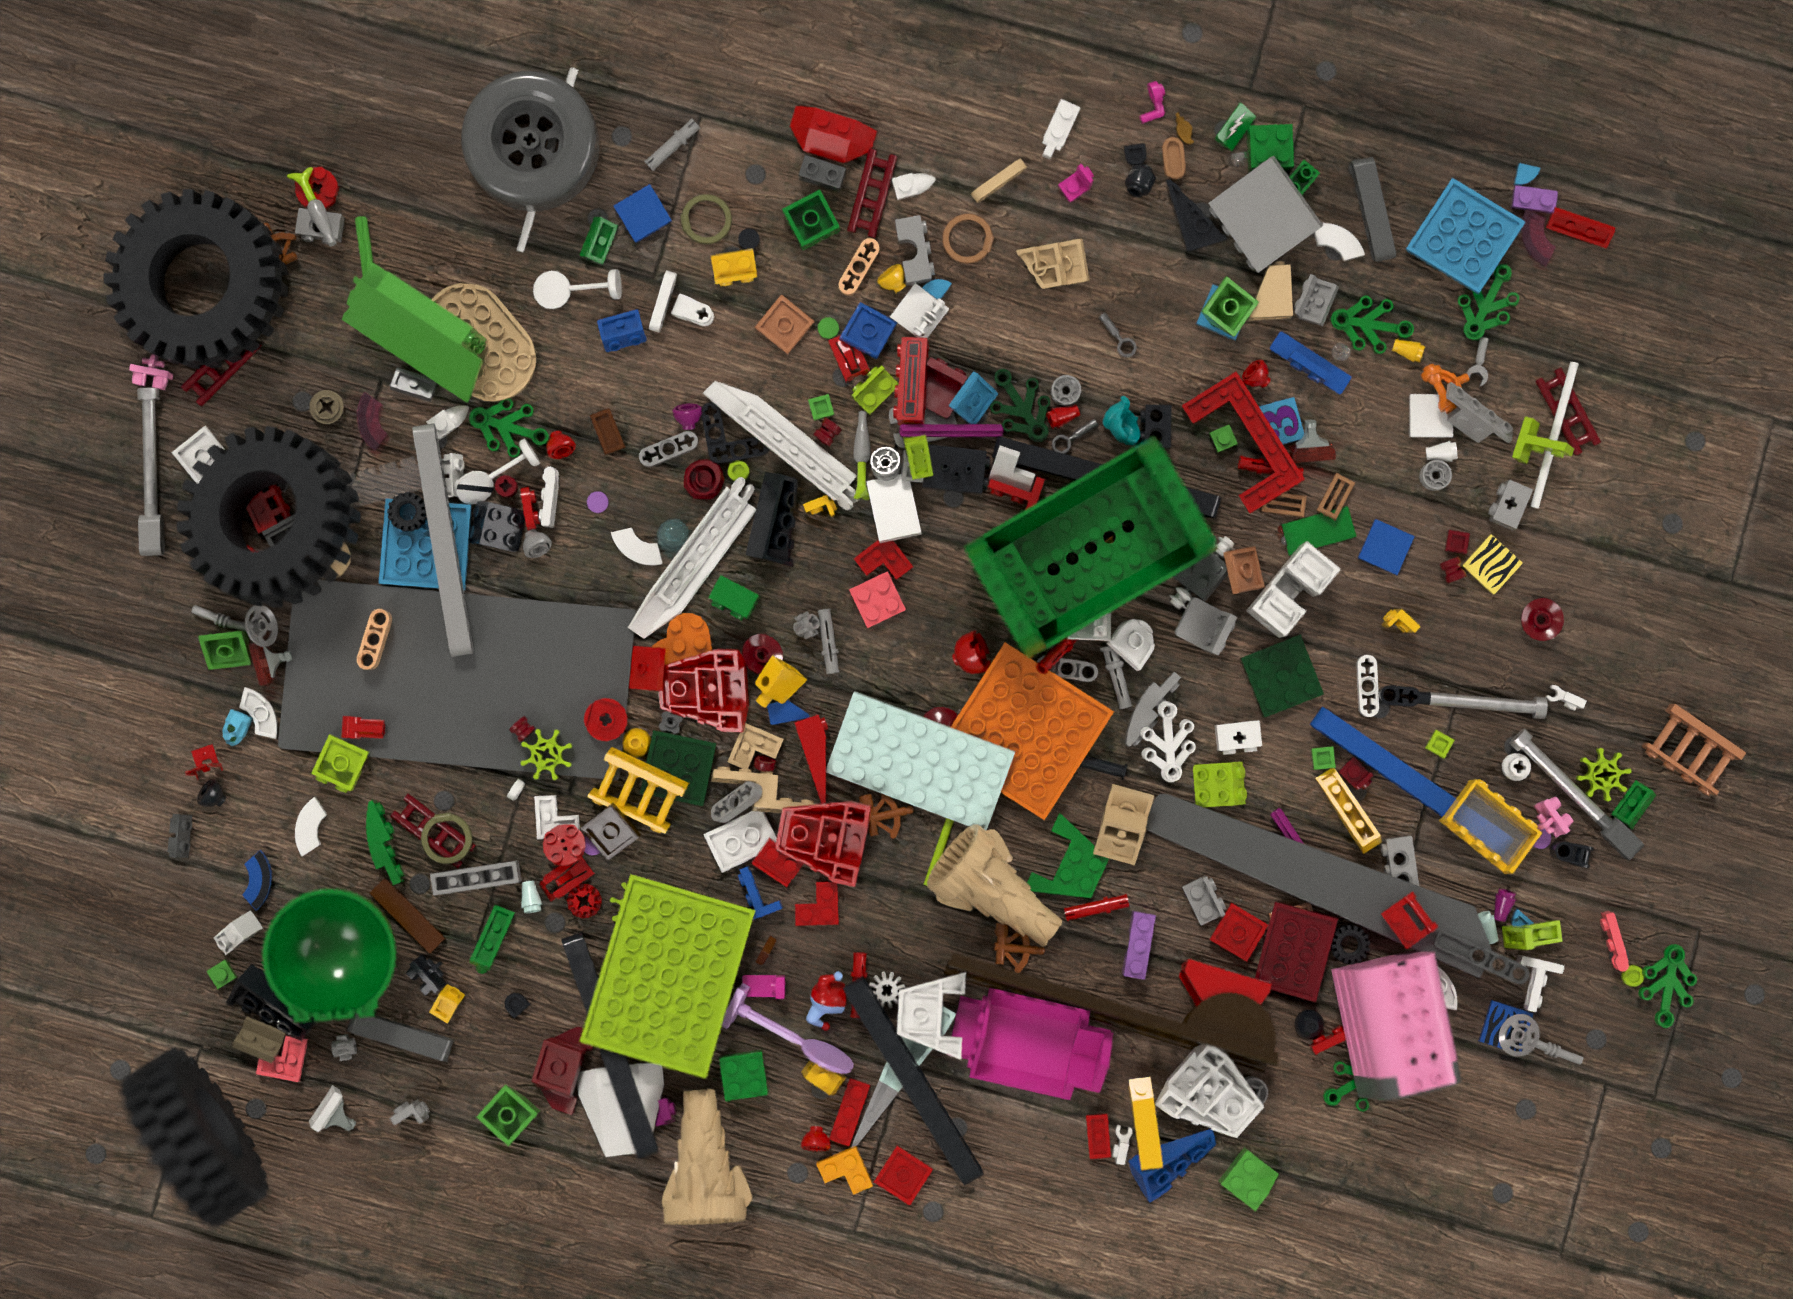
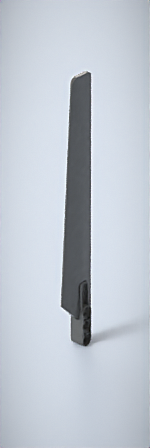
[1146,794,1529,984]

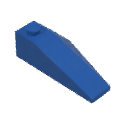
[1128,1129,1216,1203]

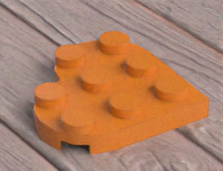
[652,613,712,665]

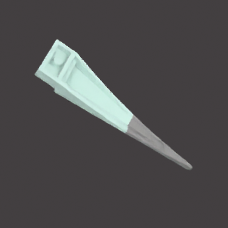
[851,1006,956,1147]

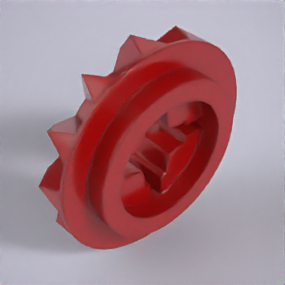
[567,884,602,918]

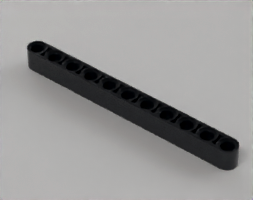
[992,437,1222,519]
[561,932,660,1160]
[843,976,984,1185]

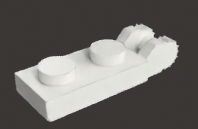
[539,466,560,528]

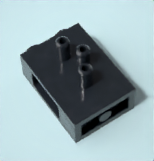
[922,444,990,495]

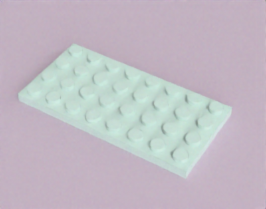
[826,691,1016,830]

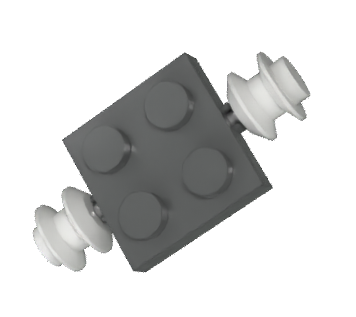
[1169,536,1235,610]

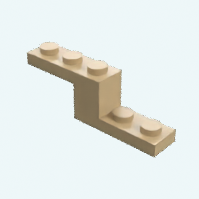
[711,767,815,813]

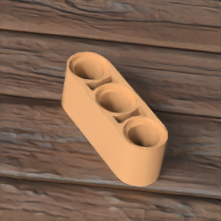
[357,609,392,670]

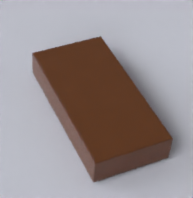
[590,408,626,456]

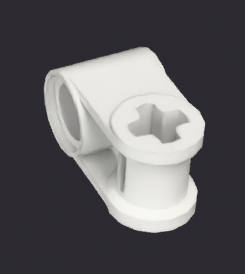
[671,294,714,327]

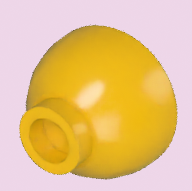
[877,264,906,293]
[622,728,651,758]

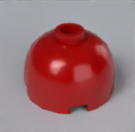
[952,630,991,674]

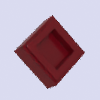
[1444,530,1470,555]

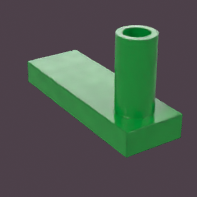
[469,905,515,974]

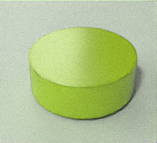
[728,460,749,481]
[1621,965,1644,987]

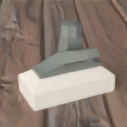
[309,1085,356,1132]

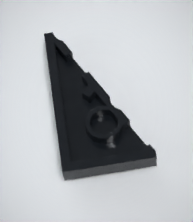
[1165,179,1227,252]

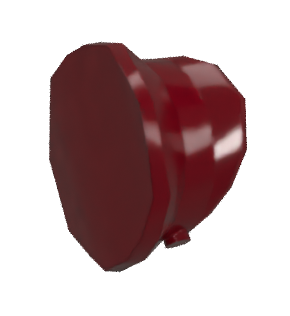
[684,459,724,499]

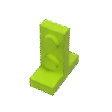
[1512,417,1574,464]
[902,435,933,480]
[1502,920,1562,950]

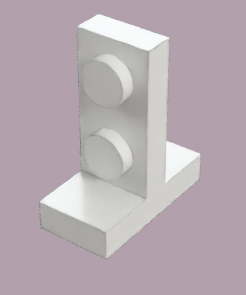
[1517,955,1564,1012]

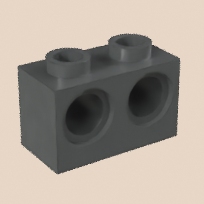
[799,155,846,193]

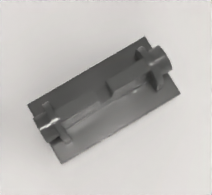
[167,814,192,858]

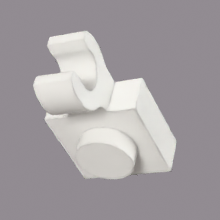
[1545,685,1587,711]
[1112,1125,1132,1165]

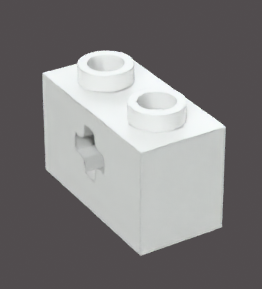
[1214,720,1262,755]

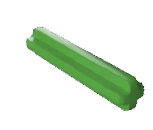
[355,216,373,275]

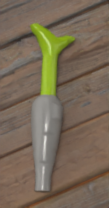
[287,167,337,247]
[853,411,871,500]

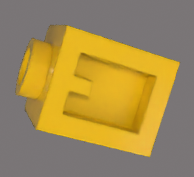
[803,495,837,517]
[429,984,465,1024]

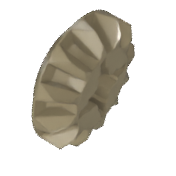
[309,390,344,424]

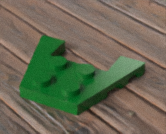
[1027,814,1109,898]

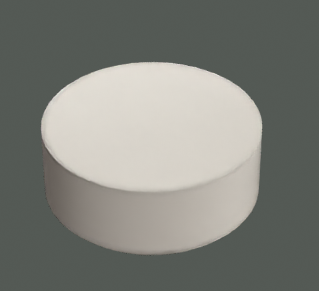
[507,779,525,801]

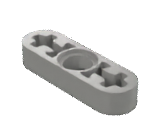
[639,431,698,467]
[711,781,762,823]

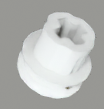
[1502,753,1531,781]

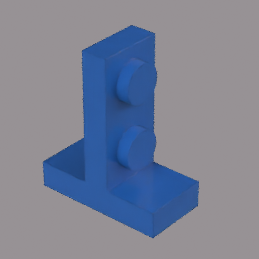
[738,866,783,920]

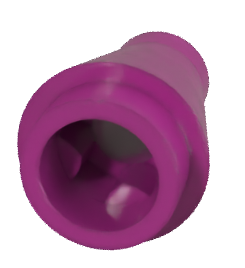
[1494,888,1516,922]

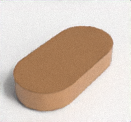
[1162,137,1186,181]

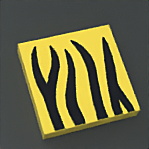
[1462,534,1522,595]

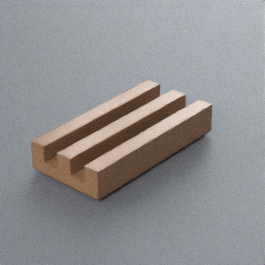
[1316,473,1355,521]
[1261,493,1307,518]

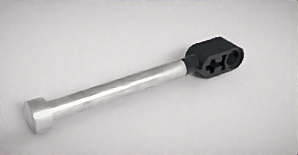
[1378,685,1548,719]

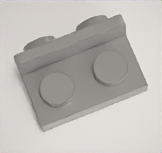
[1182,875,1226,925]

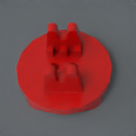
[543,824,586,867]

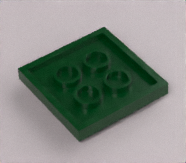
[1240,635,1324,718]
[640,730,717,806]

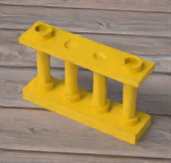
[588,747,689,834]

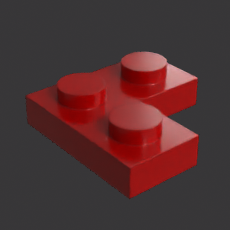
[854,540,913,580]
[795,881,839,926]

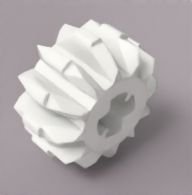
[869,971,905,1008]

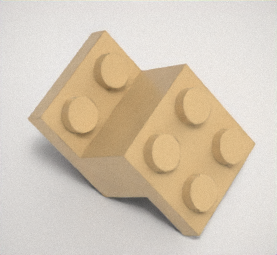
[1093,784,1154,865]

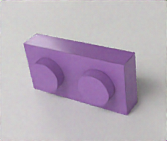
[1511,185,1558,213]

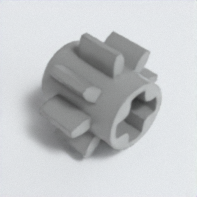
[793,611,820,640]
[332,1034,357,1061]

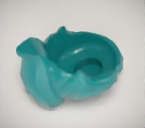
[1103,396,1140,445]

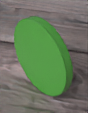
[818,317,839,339]

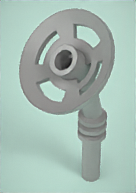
[191,605,278,647]
[1499,1014,1583,1065]

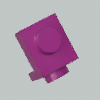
[655,1098,677,1127]

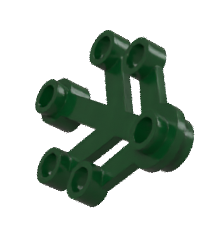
[990,369,1051,442]

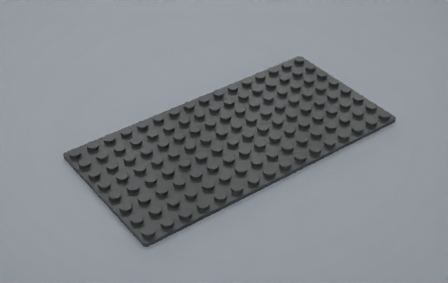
[278,580,636,780]

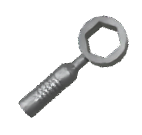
[1098,313,1137,358]
[1052,419,1098,454]

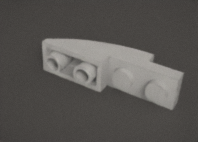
[1125,672,1181,747]

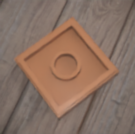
[755,294,815,355]
[1223,546,1265,594]

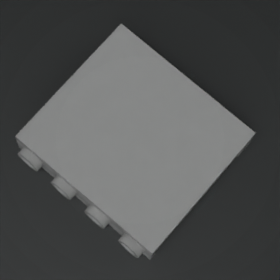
[1209,156,1324,273]

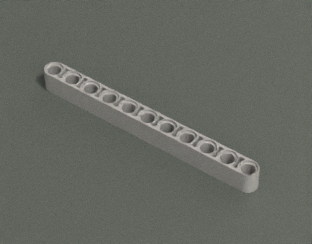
[412,423,474,657]

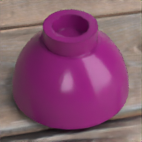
[672,404,702,430]

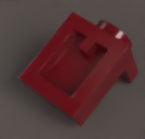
[1337,757,1373,790]

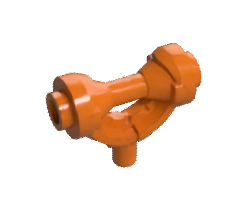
[1421,364,1469,414]

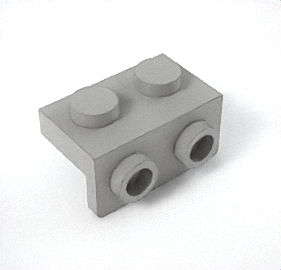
[1294,274,1339,326]
[390,1099,430,1125]

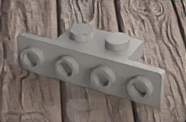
[1446,382,1513,443]

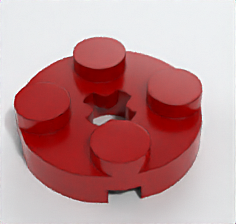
[295,167,339,209]
[584,698,628,741]

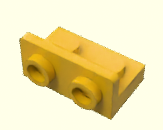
[711,248,757,286]
[1382,609,1421,633]

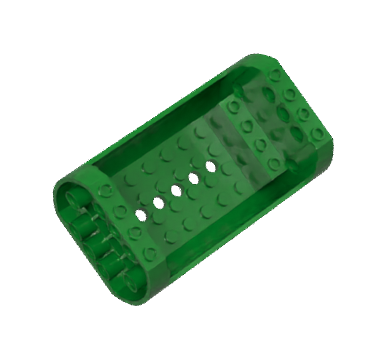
[964,436,1219,659]

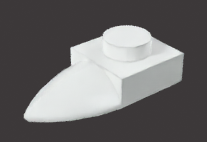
[892,173,936,200]
[427,406,469,440]

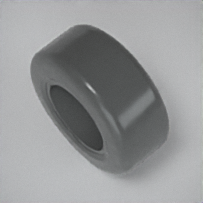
[461,71,600,211]

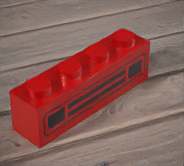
[893,337,929,426]

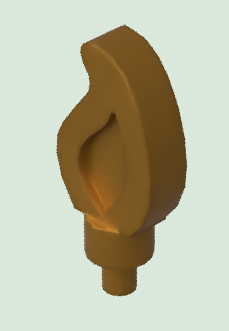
[1175,112,1194,145]

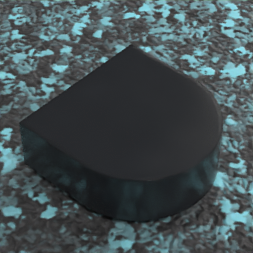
[1123,143,1147,167]
[504,992,531,1019]

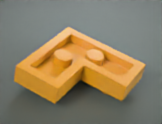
[816,1146,873,1195]

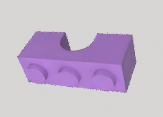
[1122,911,1156,979]

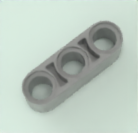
[1036,656,1098,682]

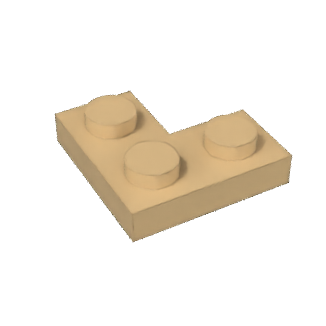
[728,723,784,769]

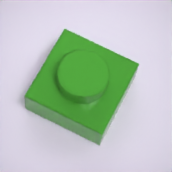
[808,394,834,421]
[1209,425,1238,453]
[1311,746,1336,770]
[206,959,237,989]

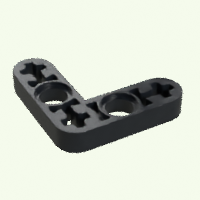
[701,402,770,464]

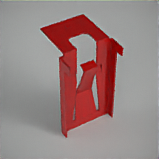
[828,335,870,383]
[185,744,223,780]
[538,857,595,902]

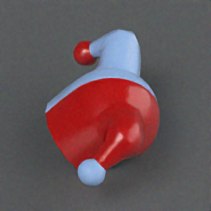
[806,971,846,1031]

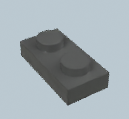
[390,368,438,402]

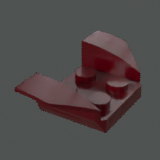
[531,1026,594,1115]

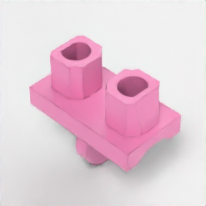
[129,354,173,390]
[1533,797,1574,838]

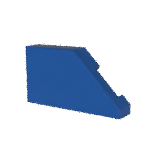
[767,700,810,725]

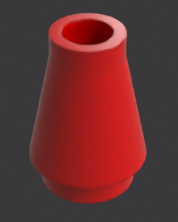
[1047,404,1080,429]

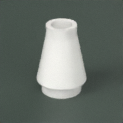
[1426,441,1458,462]

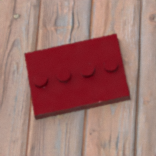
[1255,901,1338,1002]

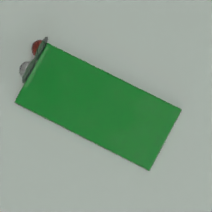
[1277,506,1357,556]

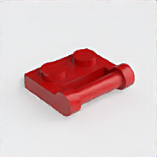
[1381,891,1439,949]

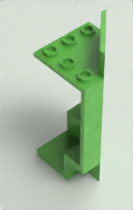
[342,262,487,403]

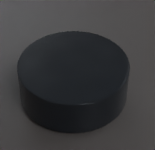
[738,228,760,250]

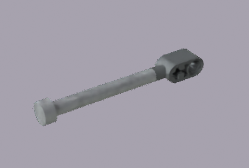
[1509,728,1644,861]

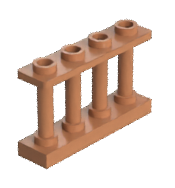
[1642,704,1746,796]

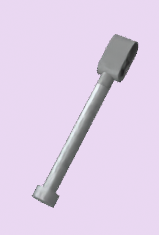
[137,388,165,556]

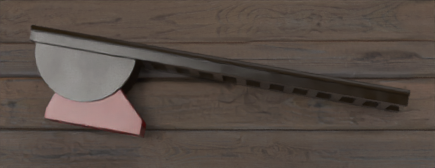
[943,953,1280,1072]

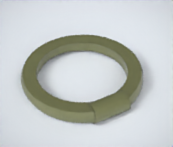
[680,194,732,244]
[421,812,472,864]

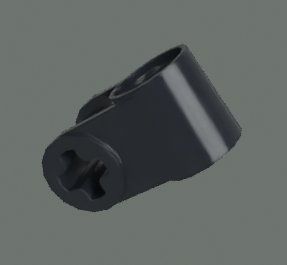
[1549,841,1594,869]

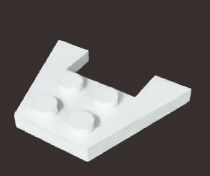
[897,972,966,1059]

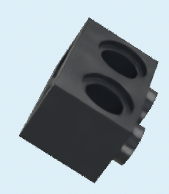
[1140,404,1172,450]

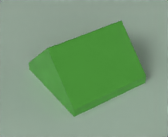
[1201,276,1259,337]
[198,631,251,670]

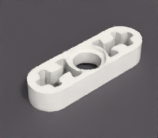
[649,271,677,333]
[1356,655,1379,717]

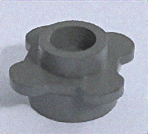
[659,711,682,734]

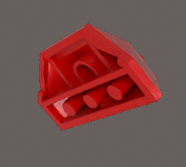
[790,106,877,164]

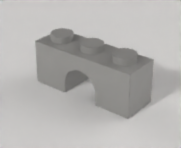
[895,215,935,286]

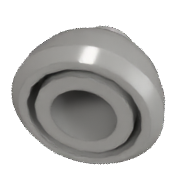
[523,529,552,558]

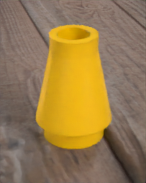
[1392,339,1425,363]

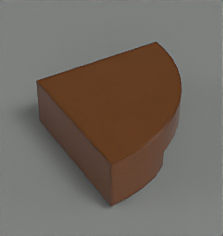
[755,936,777,966]

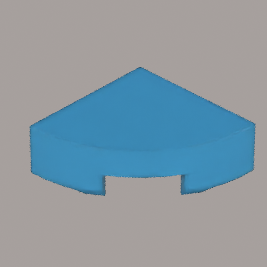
[1514,163,1540,186]
[922,279,952,300]
[1511,909,1534,926]

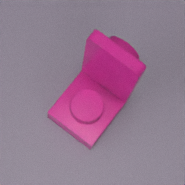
[1058,164,1094,203]
[742,975,785,999]

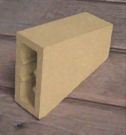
[1248,261,1293,321]

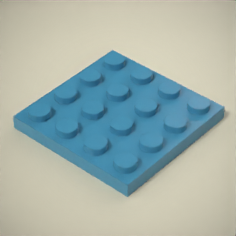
[1406,178,1525,295]
[379,498,472,591]

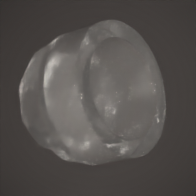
[1230,151,1248,167]
[1332,343,1351,361]

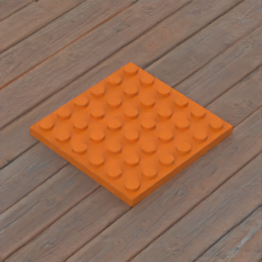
[951,642,1114,820]

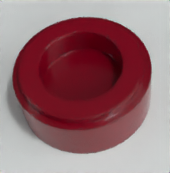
[754,755,776,772]

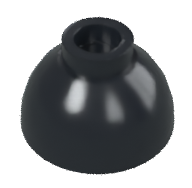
[197,779,226,807]
[1294,1009,1324,1040]

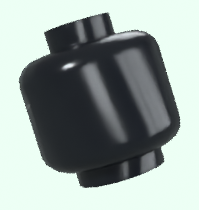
[1125,164,1156,197]

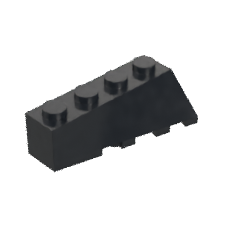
[745,472,798,567]
[226,964,317,1041]

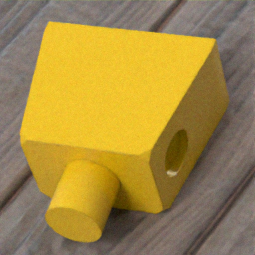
[755,655,807,708]
[801,1060,847,1096]

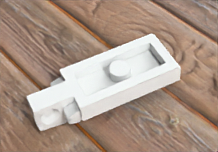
[1042,99,1080,159]

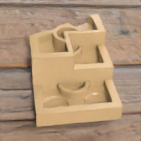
[1016,239,1090,289]

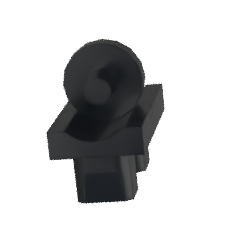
[406,955,447,996]

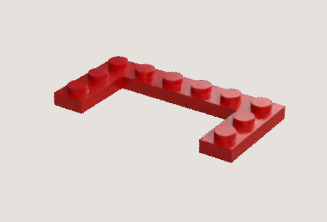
[1182,372,1305,514]

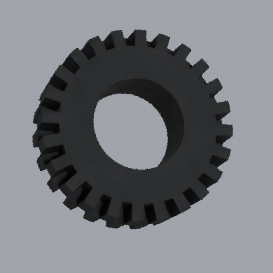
[104,189,288,369]
[177,426,361,607]
[120,1047,268,1228]

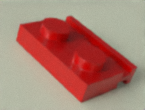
[751,837,804,887]

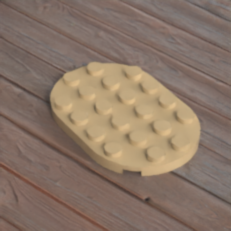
[432,283,536,402]

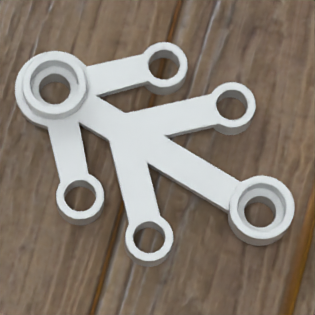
[1140,701,1196,782]

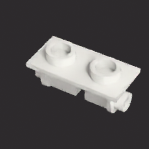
[442,453,465,498]

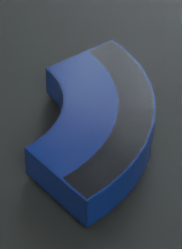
[242,850,272,911]

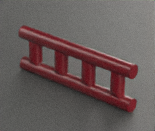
[847,149,897,239]
[180,344,261,407]
[1535,367,1601,456]
[390,793,476,869]

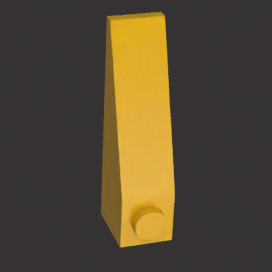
[1316,768,1382,854]
[1128,1077,1163,1171]

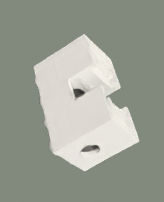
[1246,542,1340,638]

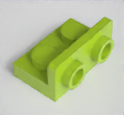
[852,365,899,415]

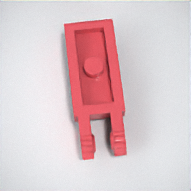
[1600,911,1629,972]

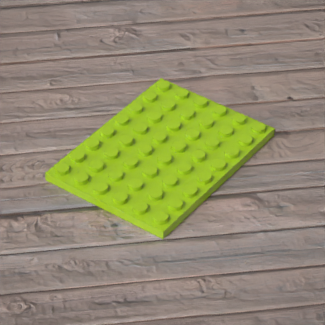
[580,874,755,1078]

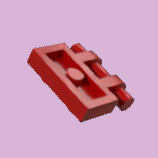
[246,485,291,534]

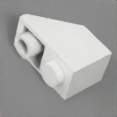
[214,910,263,955]

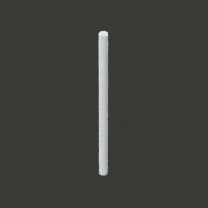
[1530,361,1579,509]

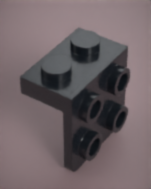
[469,501,525,552]

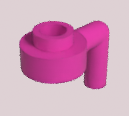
[1139,81,1165,124]

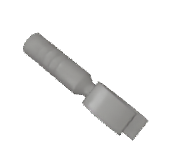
[1466,337,1489,387]

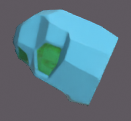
[223,709,253,746]

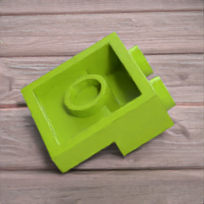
[311,734,370,793]

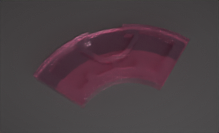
[1521,209,1555,267]
[356,392,388,451]

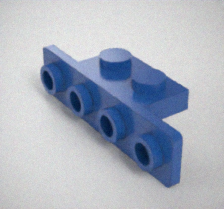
[1269,331,1352,395]

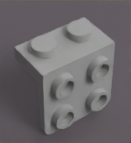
[1175,597,1237,656]

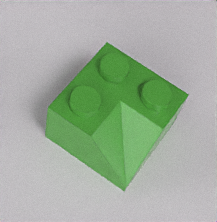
[476,1085,540,1146]
[1218,1147,1279,1211]

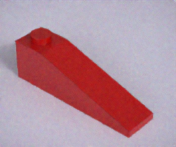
[795,714,828,804]

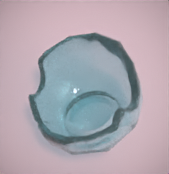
[656,518,690,552]

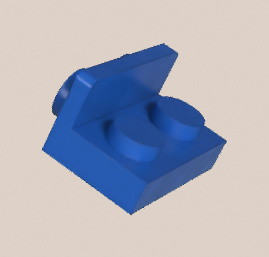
[597,309,647,352]

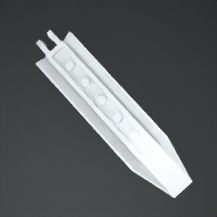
[703,381,860,511]
[628,477,756,639]

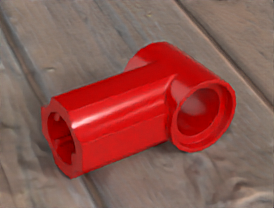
[341,716,386,739]

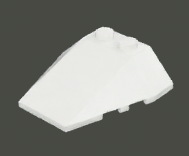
[1155,1044,1264,1138]
[577,1063,664,1157]

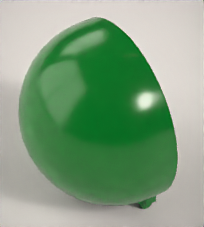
[263,888,397,1023]

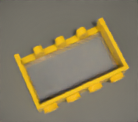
[1439,779,1542,874]

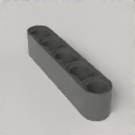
[1351,157,1396,263]
[347,1013,454,1061]

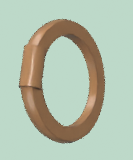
[942,214,994,264]

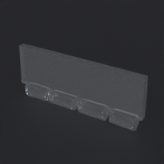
[347,456,422,508]

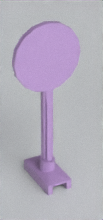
[722,983,854,1073]

